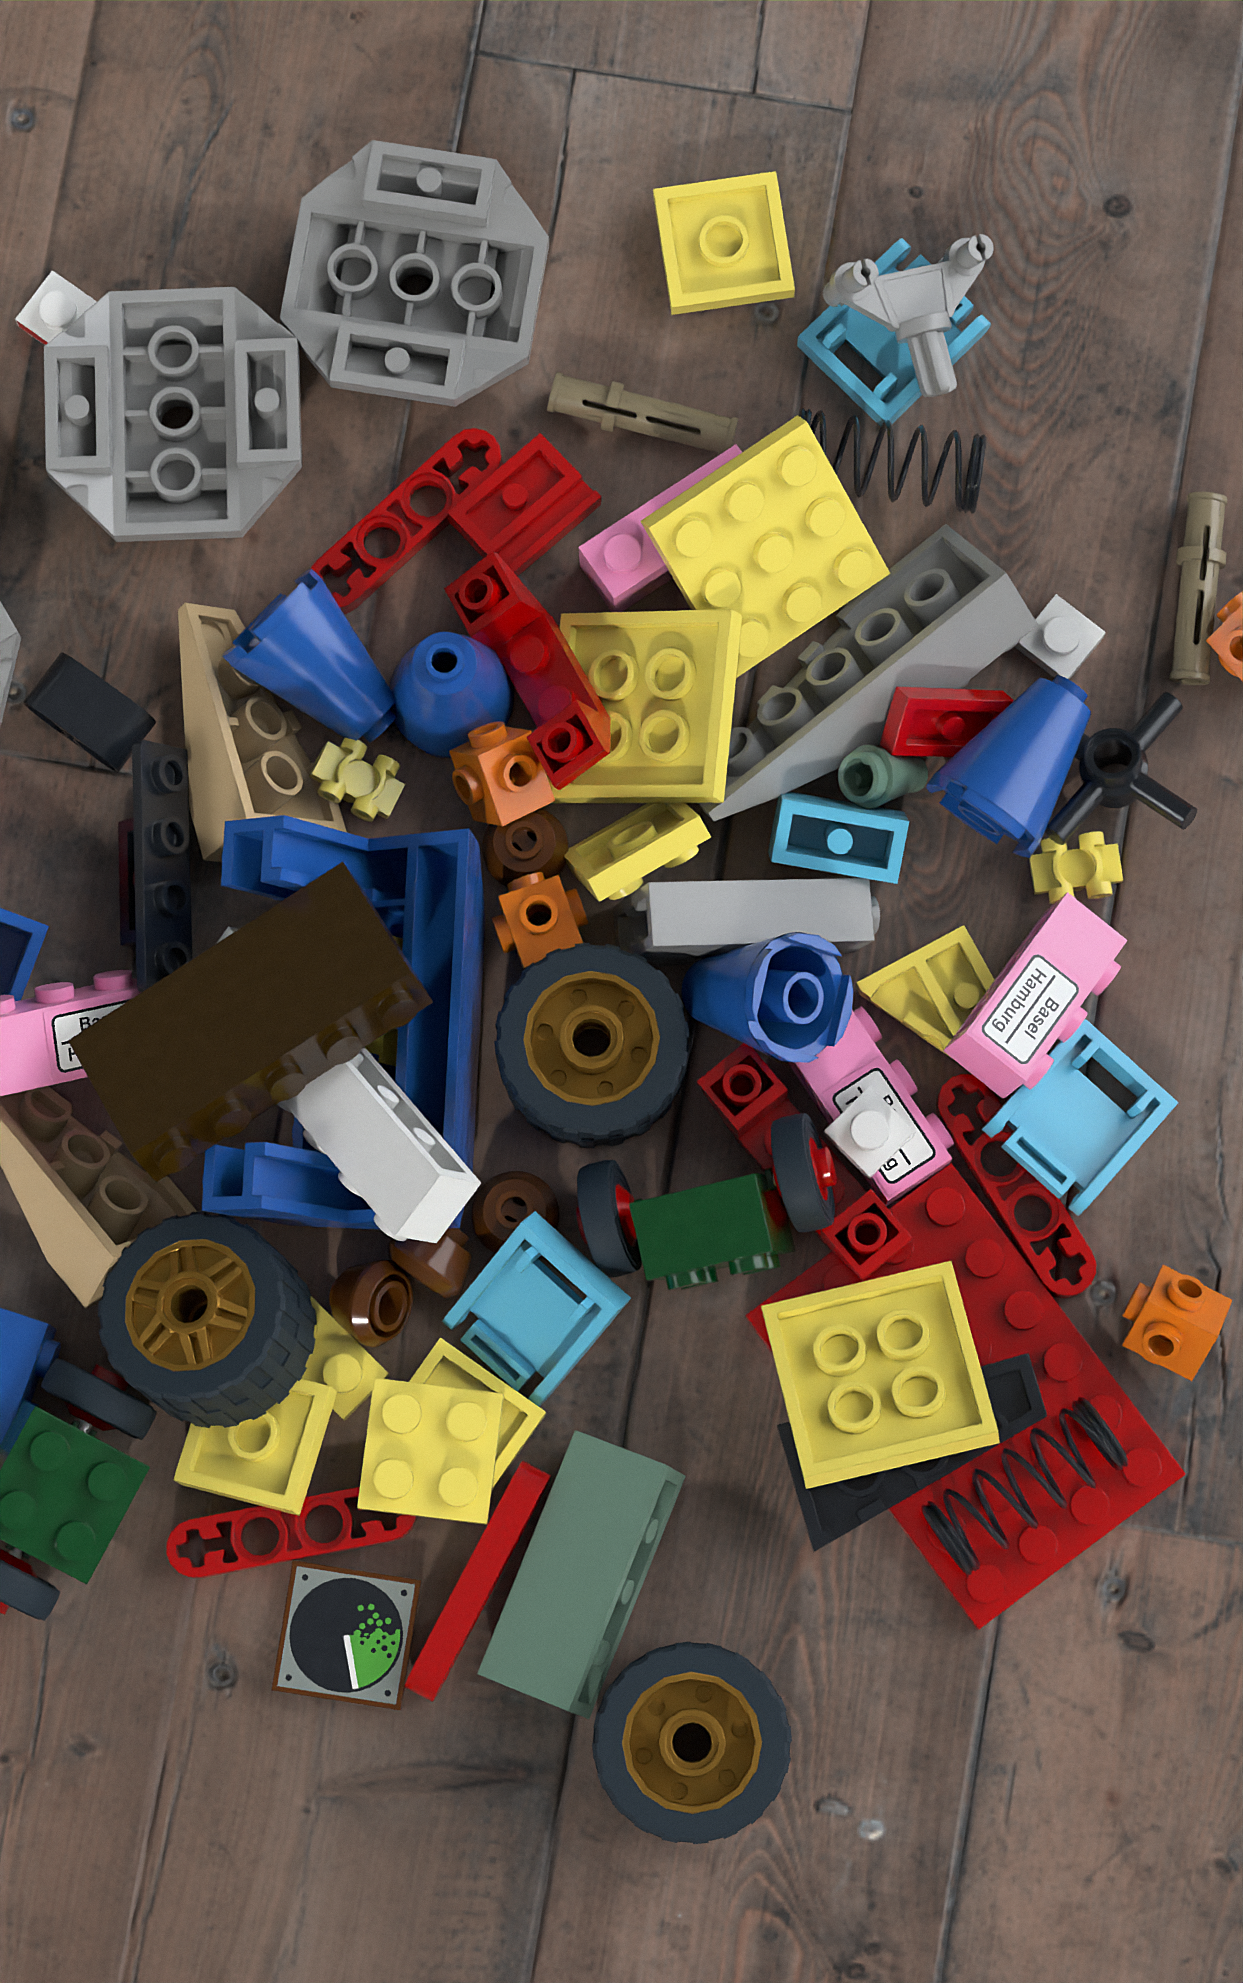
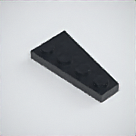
[777,1353,1047,1553]

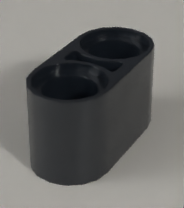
[23,652,156,773]

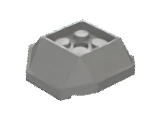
[280,140,549,407]
[44,287,302,542]

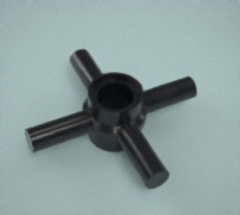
[1045,692,1197,845]

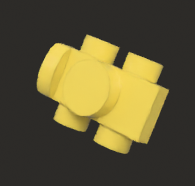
[309,738,405,822]
[1029,831,1123,904]

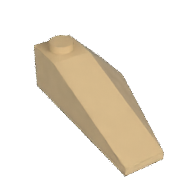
[178,603,347,862]
[0,1086,197,1309]

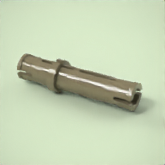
[547,372,739,454]
[1169,492,1227,685]

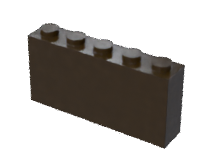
[68,862,433,1183]

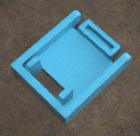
[797,238,991,430]
[982,1019,1179,1216]
[442,1211,631,1407]

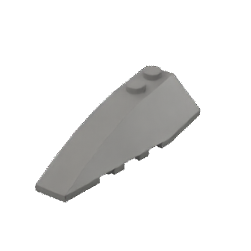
[696,524,1038,821]

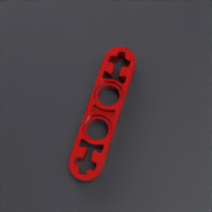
[311,428,503,614]
[936,1074,1096,1298]
[404,1460,552,1702]
[166,1487,417,1578]

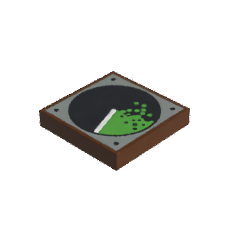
[271,1560,422,1711]

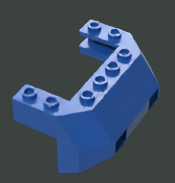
[202,815,486,1229]

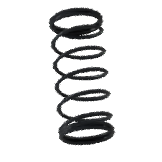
[799,408,987,514]
[921,1397,1129,1575]

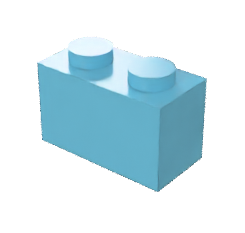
[768,792,909,884]

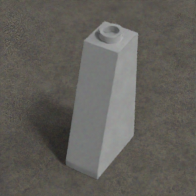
[613,878,880,967]

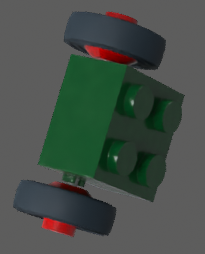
[576,1113,837,1290]
[0,1358,157,1621]

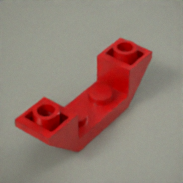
[444,551,611,790]
[697,1043,913,1281]

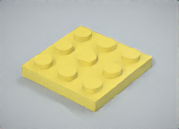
[640,415,890,678]
[545,609,742,803]
[761,1261,1000,1489]

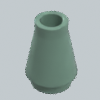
[838,745,928,809]

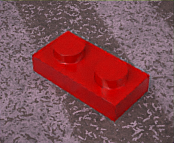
[880,686,1014,757]

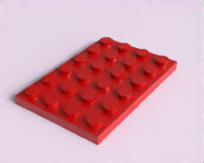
[745,1163,1186,1630]

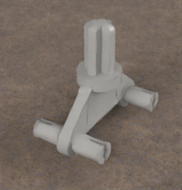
[823,234,994,397]

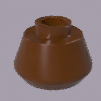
[482,808,569,887]
[472,1171,559,1254]
[388,1228,472,1299]
[329,1259,413,1347]

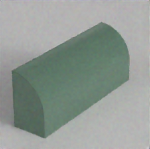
[477,1430,686,1719]

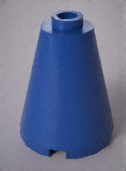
[222,568,396,743]
[389,632,514,758]
[926,675,1091,858]
[682,932,854,1063]

